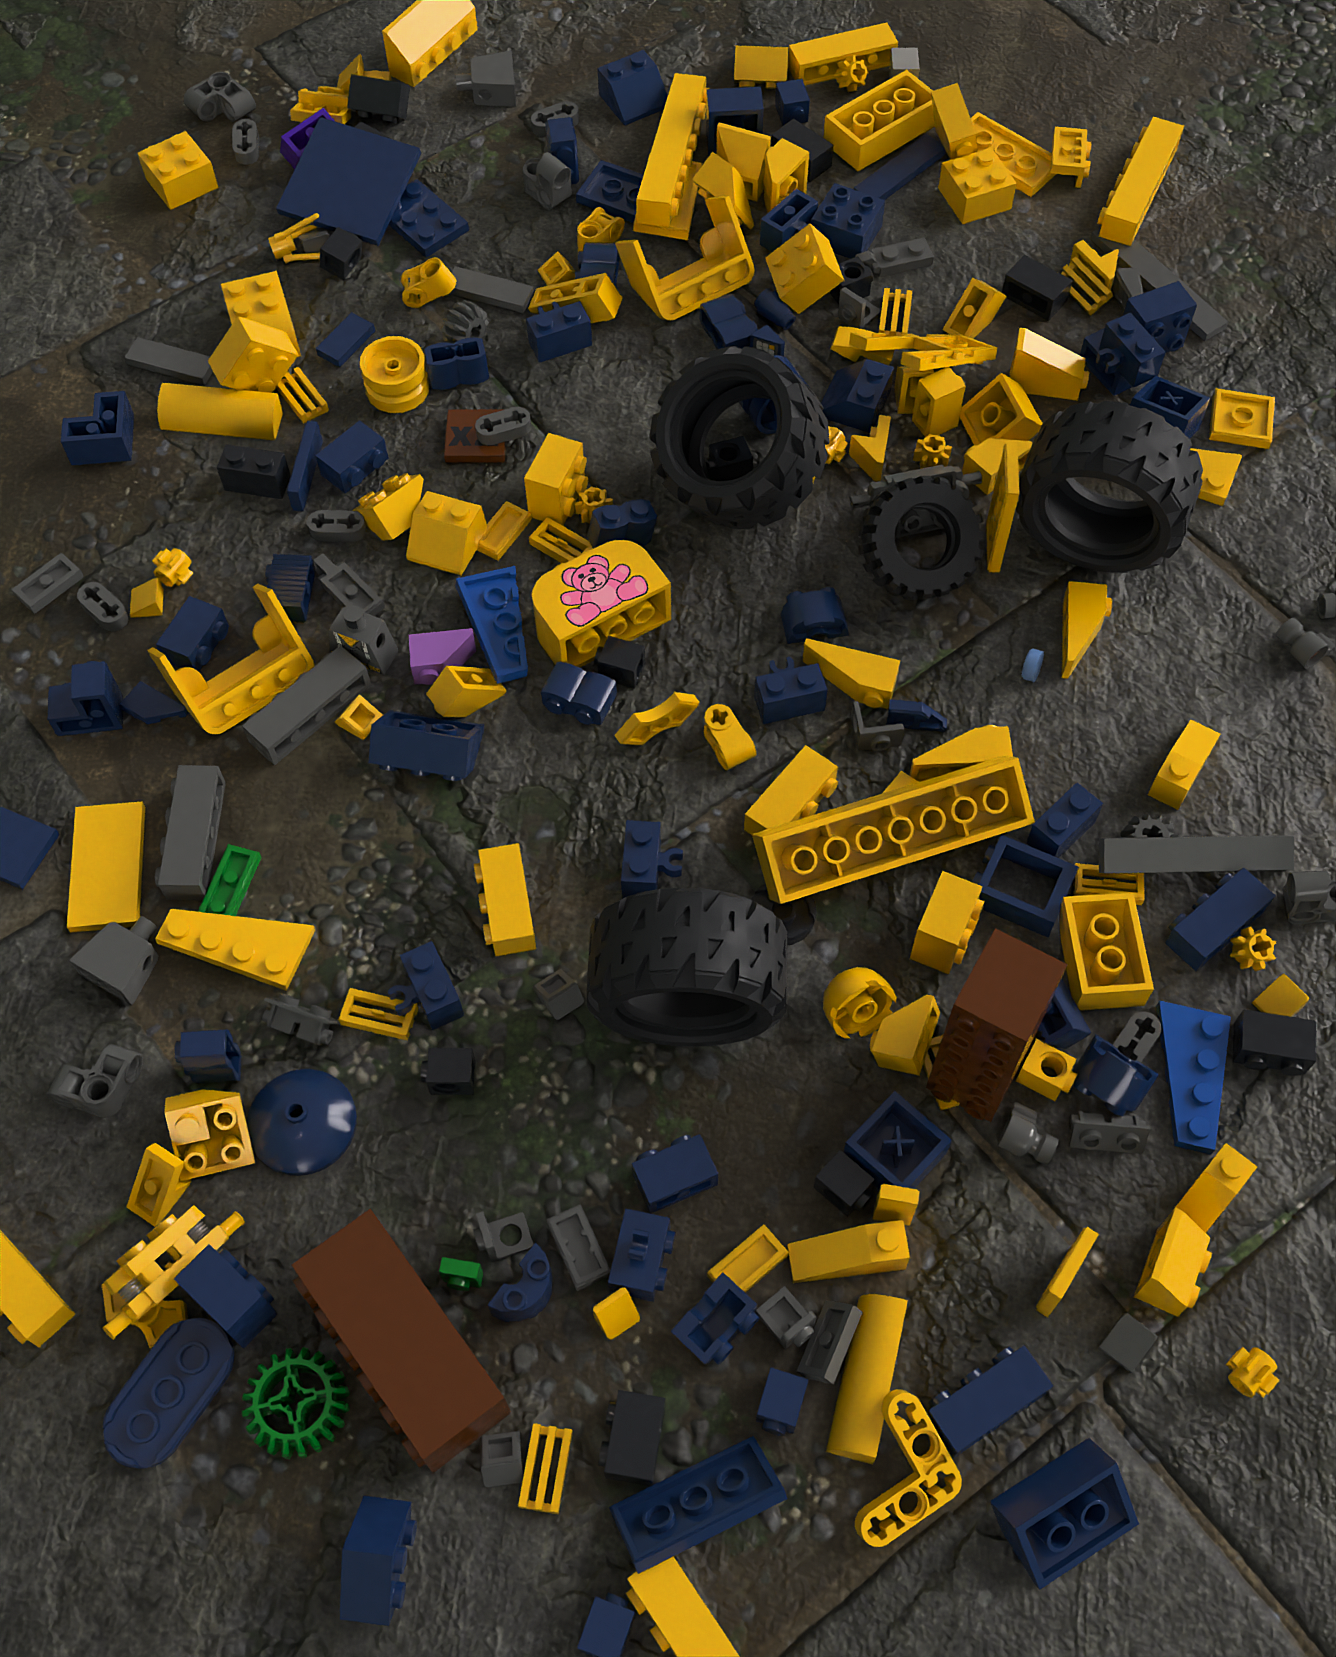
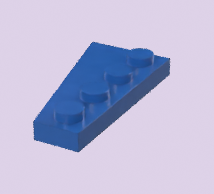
[455,566,528,684]
[1156,1000,1231,1155]

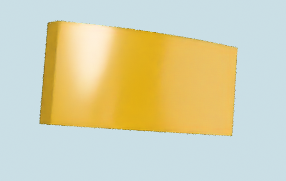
[830,326,895,365]

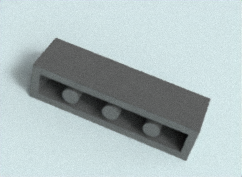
[242,645,371,766]
[155,765,226,901]

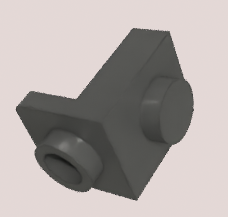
[755,1286,816,1350]

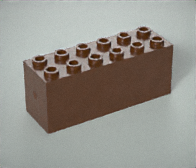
[926,928,1068,1122]
[292,1208,511,1473]

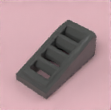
[1111,268,1143,312]

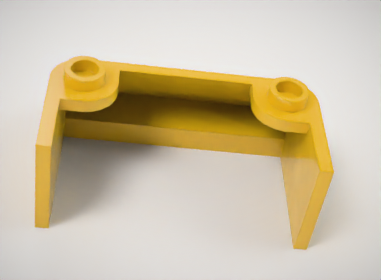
[615,195,755,320]
[147,584,314,734]

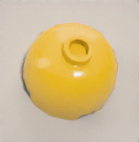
[823,967,897,1039]

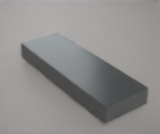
[449,266,534,313]
[124,337,213,386]

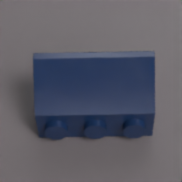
[368,710,484,781]
[990,1438,1139,1590]

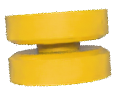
[360,336,429,413]

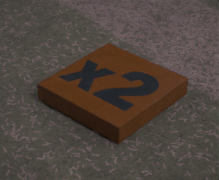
[444,409,506,462]

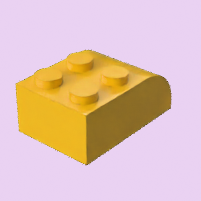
[221,271,301,357]
[1059,892,1154,1010]

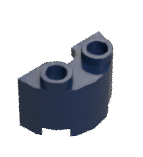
[780,587,849,644]
[1073,1034,1159,1116]
[488,1242,553,1322]
[671,1272,760,1365]

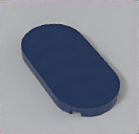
[103,1318,234,1469]

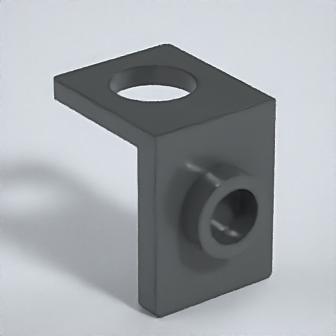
[838,287,881,329]
[851,701,904,751]
[473,1211,533,1262]

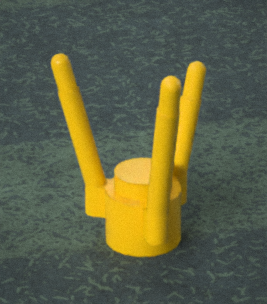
[268,213,320,264]

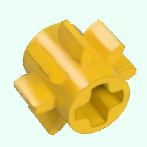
[834,55,868,92]
[825,426,848,464]
[913,434,952,469]
[575,487,613,524]
[152,548,193,587]
[1230,927,1276,971]
[1226,1347,1279,1398]

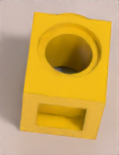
[1016,1039,1077,1101]

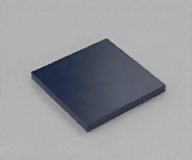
[276,117,421,246]

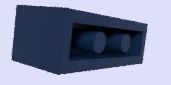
[1165,868,1276,972]
[927,1345,1053,1459]

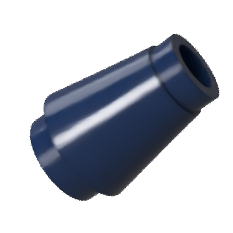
[754,288,796,330]

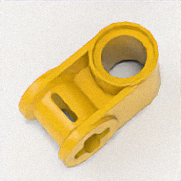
[577,207,625,252]
[401,257,456,308]
[704,704,757,770]

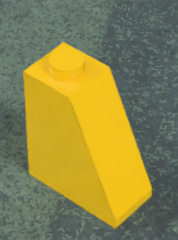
[931,83,978,160]
[1009,328,1089,401]

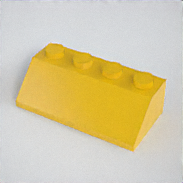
[382,0,478,87]

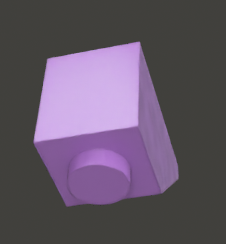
[409,628,476,685]

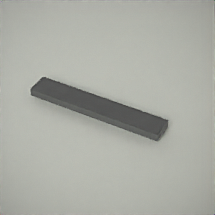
[1090,228,1228,341]
[1099,835,1294,874]

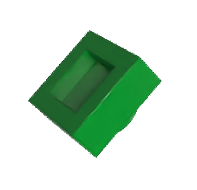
[439,1257,484,1291]

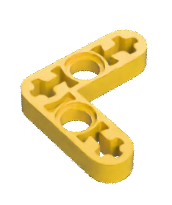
[855,1389,962,1547]

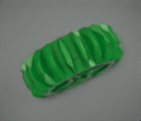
[242,1347,350,1459]

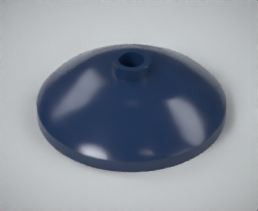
[247,1069,357,1176]

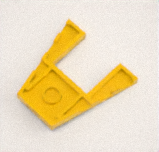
[849,332,997,371]

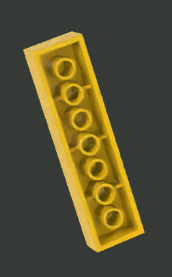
[752,756,1035,904]

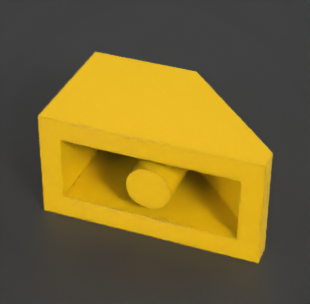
[942,278,1007,339]
[894,366,934,414]
[962,438,1033,495]
[426,665,507,717]
[870,995,940,1075]
[1173,1143,1257,1233]

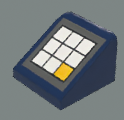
[750,325,785,357]

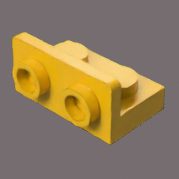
[1051,126,1091,188]

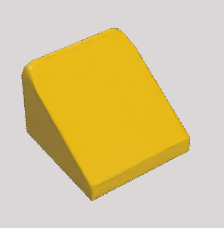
[537,251,576,286]
[130,578,164,618]
[334,694,383,740]
[1252,974,1309,1017]
[593,1287,640,1340]

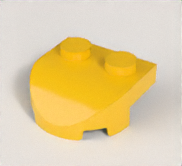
[290,86,352,125]

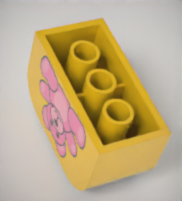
[532,540,671,668]

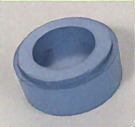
[1022,648,1044,682]

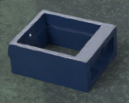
[972,834,1079,937]

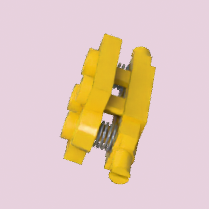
[103,1205,245,1340]

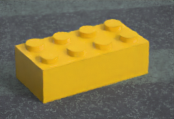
[823,70,935,171]

